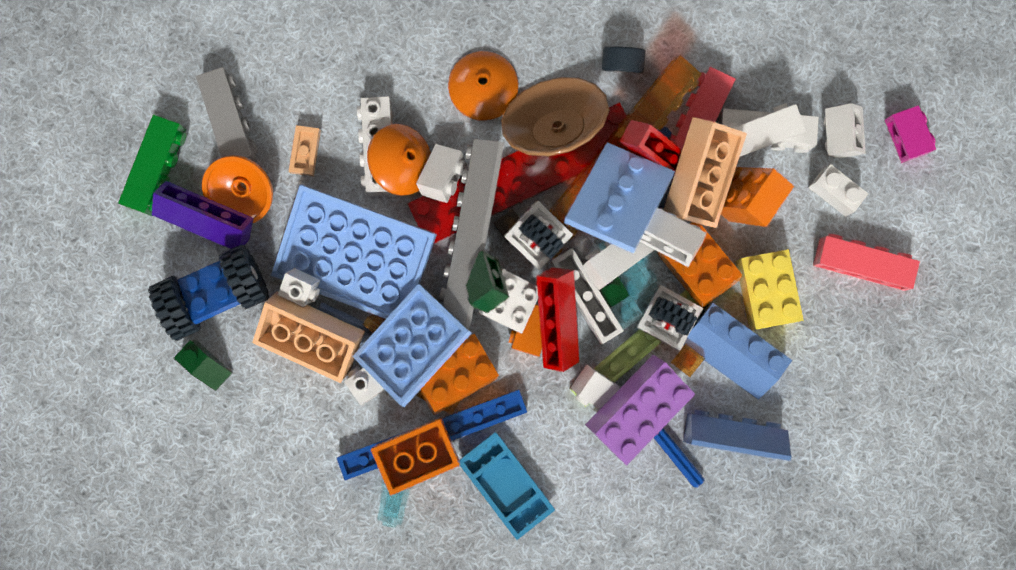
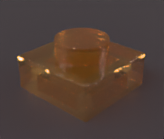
[362,314,386,333]
[671,343,705,377]

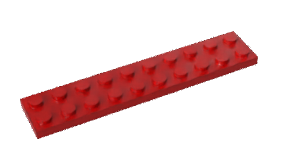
[407,102,630,245]

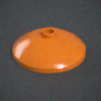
[448,51,518,121]
[367,124,431,196]
[202,155,273,223]

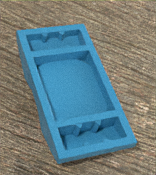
[460,432,555,540]

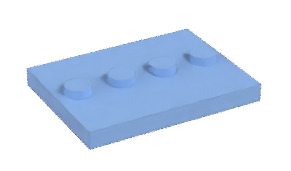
[565,143,675,253]
[352,284,471,407]

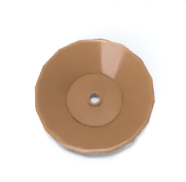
[501,77,609,156]

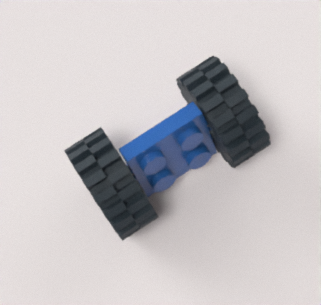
[148,244,270,341]

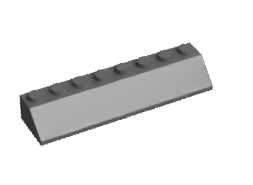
[439,139,504,339]

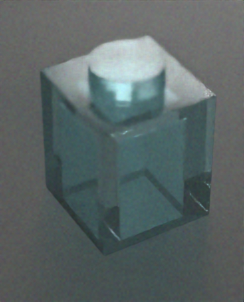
[610,296,644,329]
[377,488,409,528]

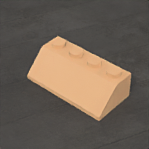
[663,117,747,228]

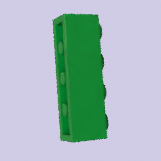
[118,115,187,216]

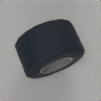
[602,46,646,74]

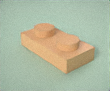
[288,125,321,176]

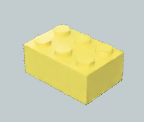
[735,249,804,331]

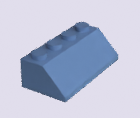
[683,303,793,400]
[683,410,791,461]

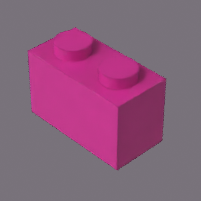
[884,105,936,163]

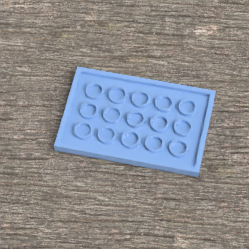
[271,185,437,319]

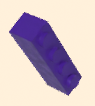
[151,181,254,249]

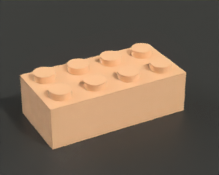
[252,291,365,383]

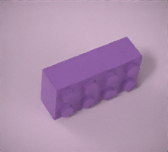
[585,355,695,466]

